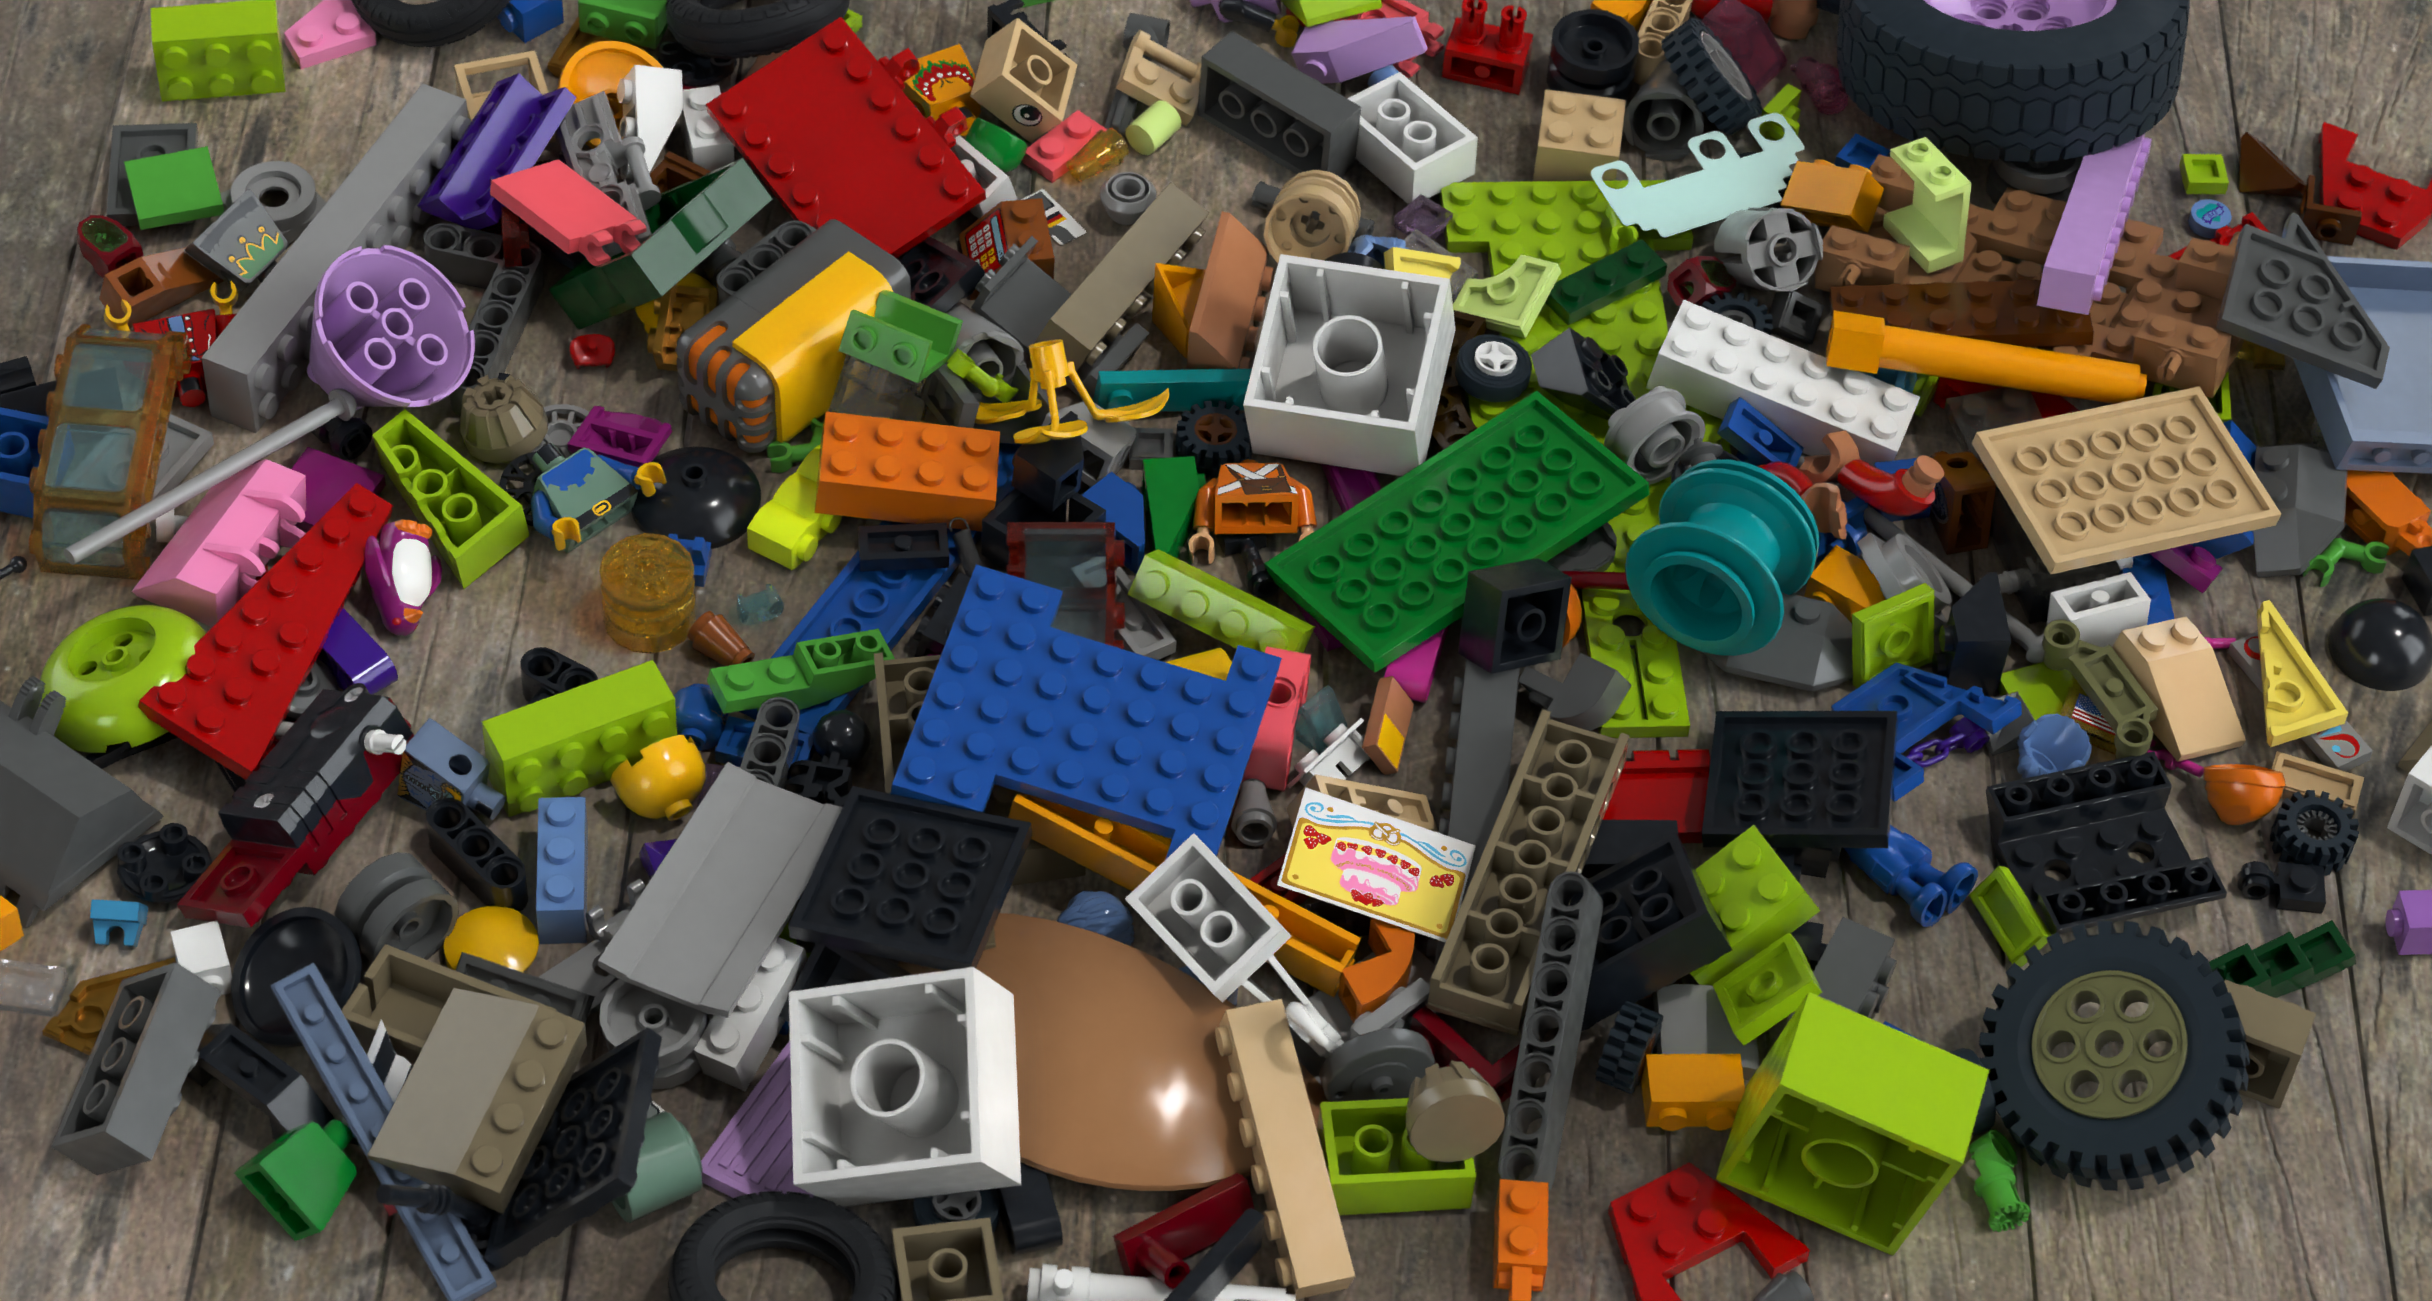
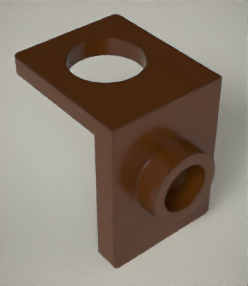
[2299,175,2362,246]

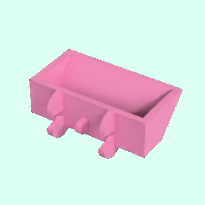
[132,459,306,627]

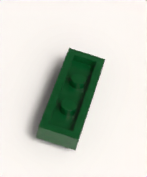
[1545,239,1668,325]

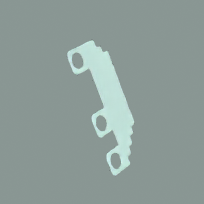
[1591,113,1805,238]

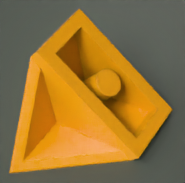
[1152,263,1206,358]

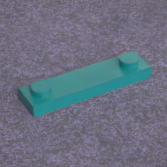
[1093,368,1252,412]

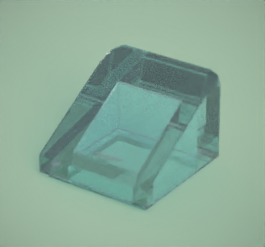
[1295,685,1348,755]

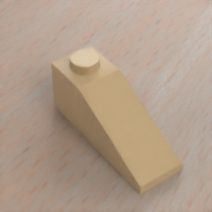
[1287,774,1438,832]

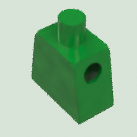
[234,1120,357,1241]

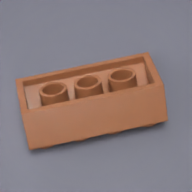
[1187,211,1274,370]

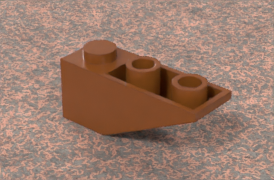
[99,247,224,329]

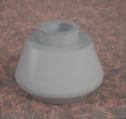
[1100,172,1156,225]

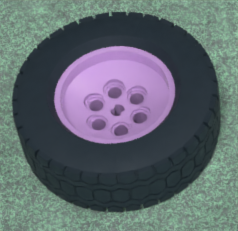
[1837,0,2190,162]

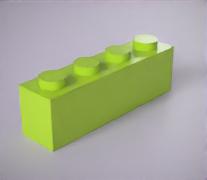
[1127,549,1315,653]

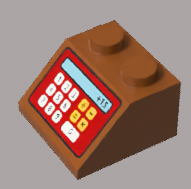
[959,198,1055,300]

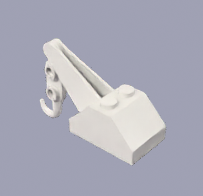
[1125,833,1344,1059]

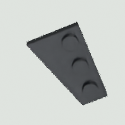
[897,236,986,313]

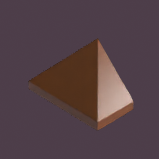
[2239,131,2306,197]

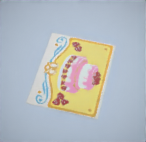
[1277,787,1476,943]

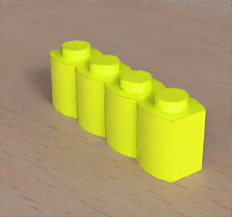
[747,445,842,570]

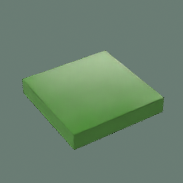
[124,146,224,230]

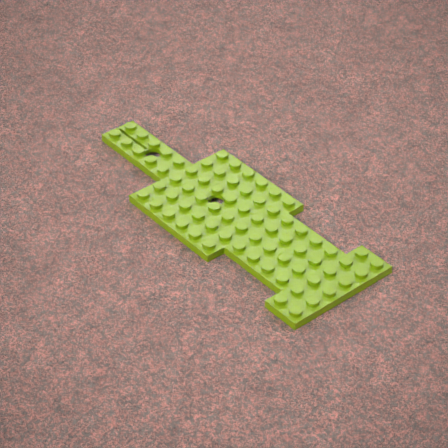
[1439,180,1731,738]

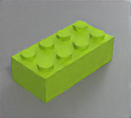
[482,660,677,817]

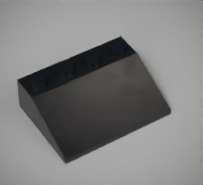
[1552,832,1732,1031]

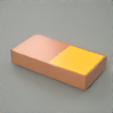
[1362,676,1414,775]

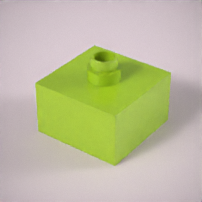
[1715,992,1989,1256]

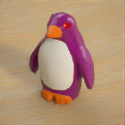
[365,519,442,636]

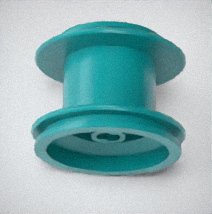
[1625,460,1820,656]

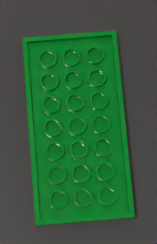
[1264,391,1650,673]

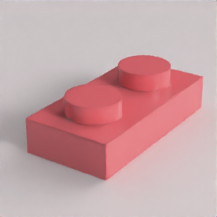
[1022,110,1108,183]

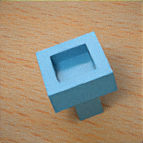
[90,899,148,947]

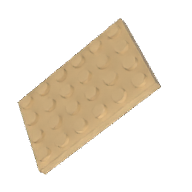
[1972,386,2281,575]

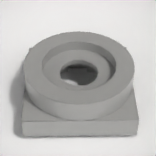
[220,161,326,244]
[1857,532,1952,636]

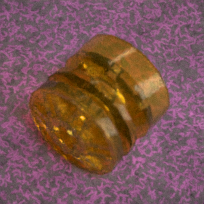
[599,533,697,654]

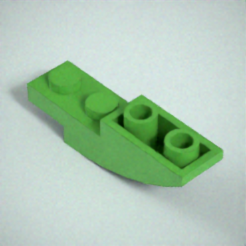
[707,629,895,714]

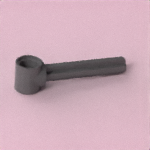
[1104,13,1170,140]

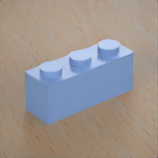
[536,797,588,944]

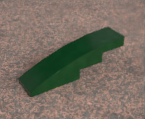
[2209,920,2356,998]

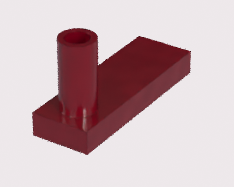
[1113,1173,1255,1289]

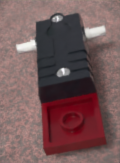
[177,683,414,928]

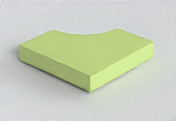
[1453,254,1561,339]

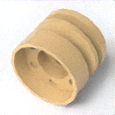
[1264,169,1361,263]

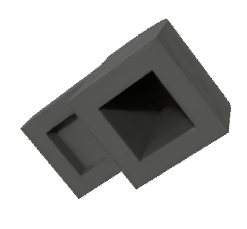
[1518,653,1631,731]

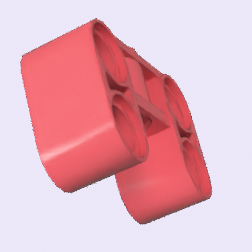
[1241,646,1311,792]

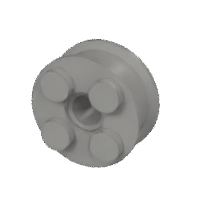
[1604,386,1705,485]

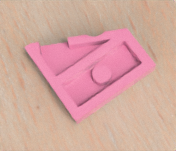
[284,0,377,69]

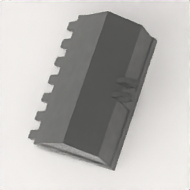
[0,676,164,929]

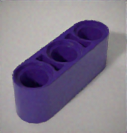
[317,608,398,695]

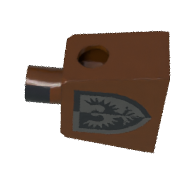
[1929,451,1996,555]

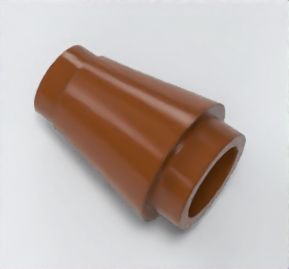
[687,611,755,666]

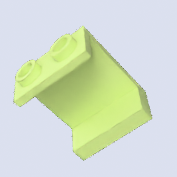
[1883,137,1972,274]

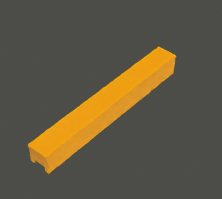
[1007,793,1361,997]

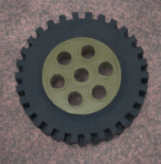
[1979,920,2250,1191]

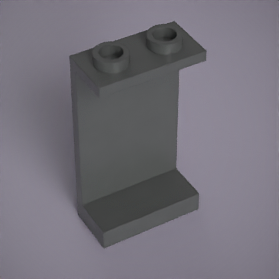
[971,236,1149,400]

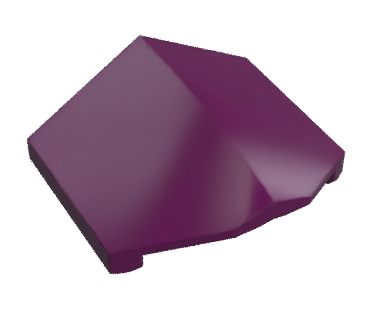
[567,406,672,467]

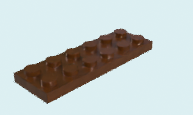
[1830,279,2094,347]

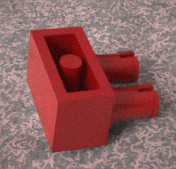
[1442,0,1534,95]

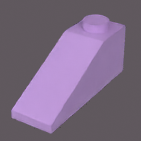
[1291,16,1428,84]

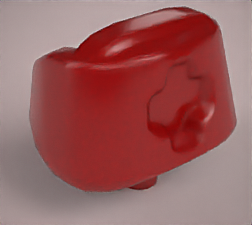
[569,334,615,369]

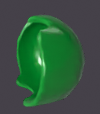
[965,118,1028,173]

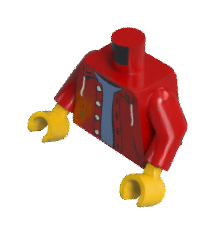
[104,281,238,407]

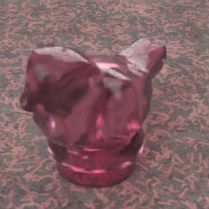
[1790,56,1849,115]

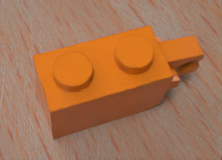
[2345,470,2432,556]
[1493,1179,1549,1301]

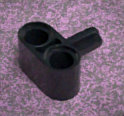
[520,647,598,705]

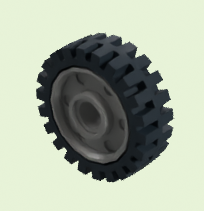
[1661,18,1763,135]

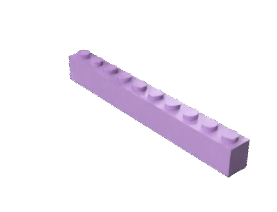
[2037,133,2152,315]

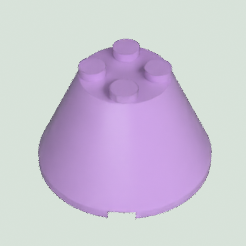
[307,245,475,410]

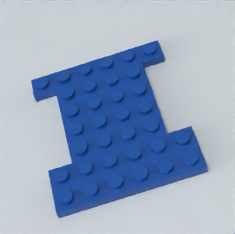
[891,564,1282,860]

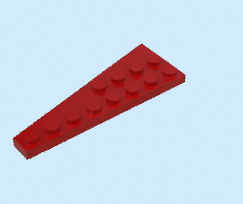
[138,483,393,780]

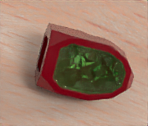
[77,215,144,278]
[1667,256,1737,307]

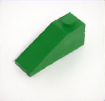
[1141,456,1206,558]

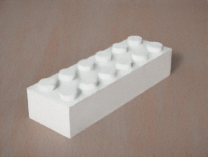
[1646,300,1920,466]

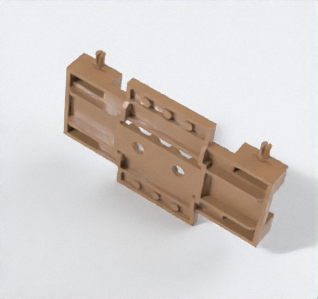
[1815,154,2245,398]

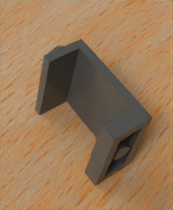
[922,362,1050,444]

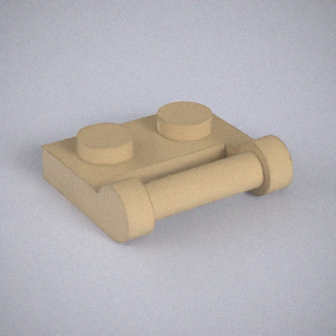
[1116,30,1201,126]

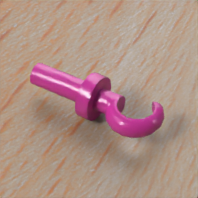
[2147,739,2204,778]

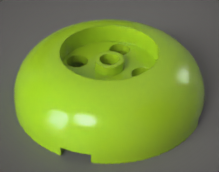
[39,605,206,753]

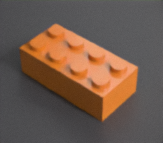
[815,411,1000,532]

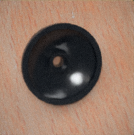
[631,446,761,549]
[231,907,361,1048]

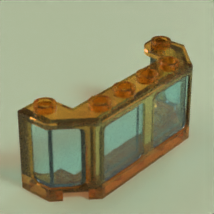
[29,324,193,580]

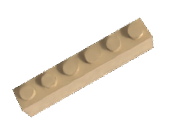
[1215,999,1355,1300]

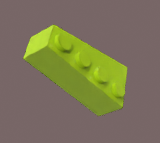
[372,409,530,589]

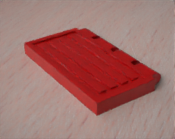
[1603,749,1711,843]

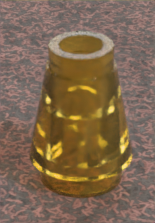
[1066,128,1129,183]

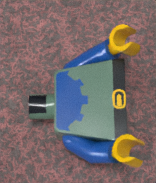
[530,443,667,553]

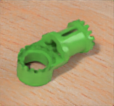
[1969,1129,2031,1232]

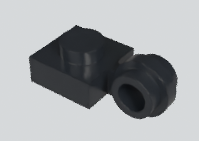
[2237,861,2326,913]

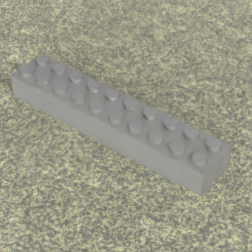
[201,83,471,433]

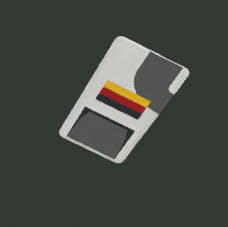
[1021,189,1086,245]

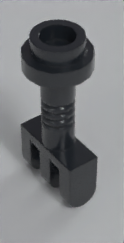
[1216,534,1279,598]

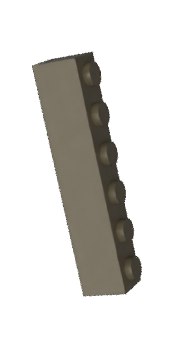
[1034,182,1210,372]

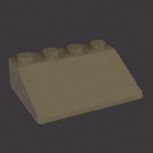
[368,988,587,1214]

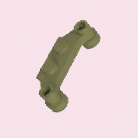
[2042,620,2158,759]

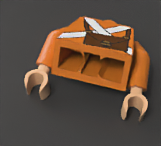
[1188,459,1317,564]

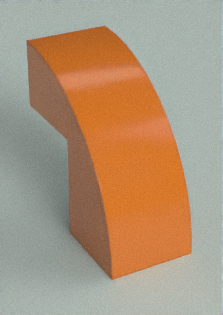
[1338,917,1414,1023]

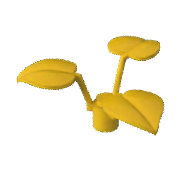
[974,339,1170,444]

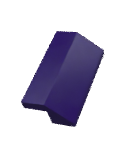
[417,73,577,230]

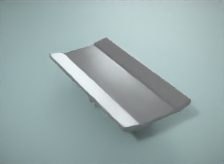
[598,762,843,1017]

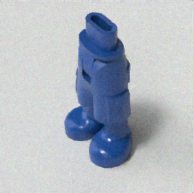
[1843,824,1978,927]

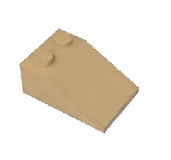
[2112,616,2246,762]

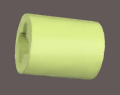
[1125,100,1182,155]

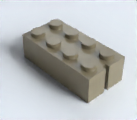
[341,944,556,1066]

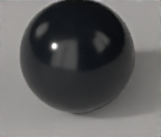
[2328,598,2432,691]

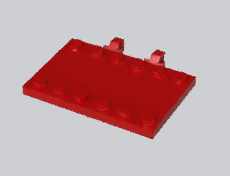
[705,17,986,259]

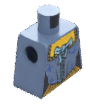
[397,718,506,820]

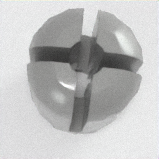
[1714,208,1823,291]

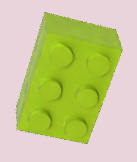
[150,0,286,102]
[1690,825,1821,985]
[1317,1098,1476,1215]

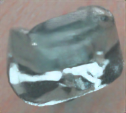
[737,583,784,625]

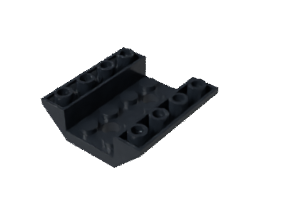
[1986,751,2227,934]

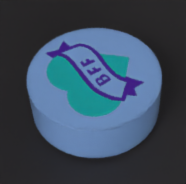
[2188,199,2232,239]

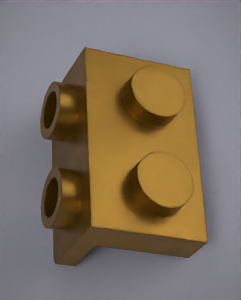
[647,284,718,371]

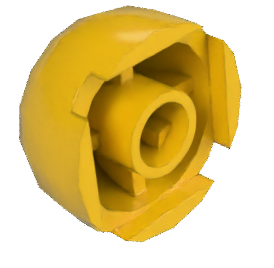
[610,735,705,821]

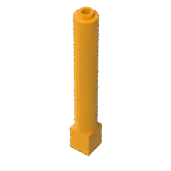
[1826,310,2147,404]

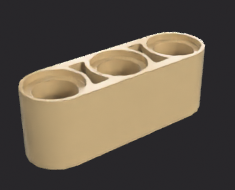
[1634,0,1692,85]

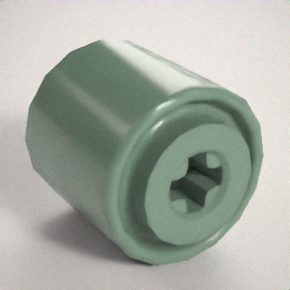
[611,1111,702,1223]

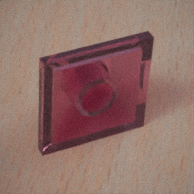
[1702,0,1787,95]

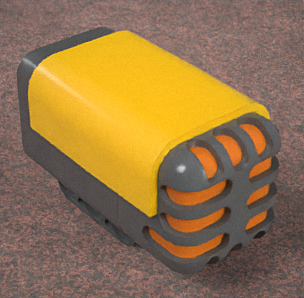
[676,219,911,453]

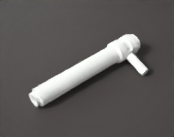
[1027,1264,1296,1301]

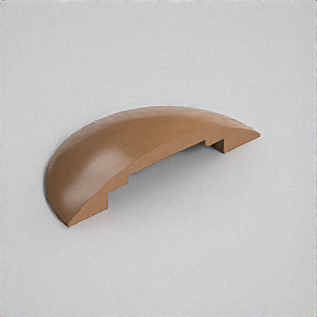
[898,913,1328,1191]

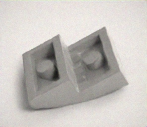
[1652,984,1759,1080]

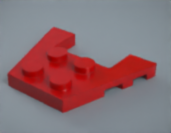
[2319,122,2432,250]
[1608,1162,1810,1301]

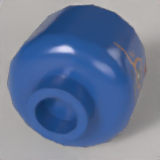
[673,684,728,752]

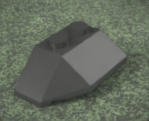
[2253,442,2348,578]
[1703,592,1853,692]

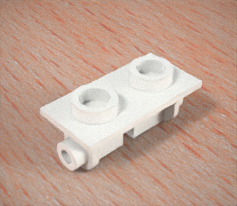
[1287,718,1370,789]

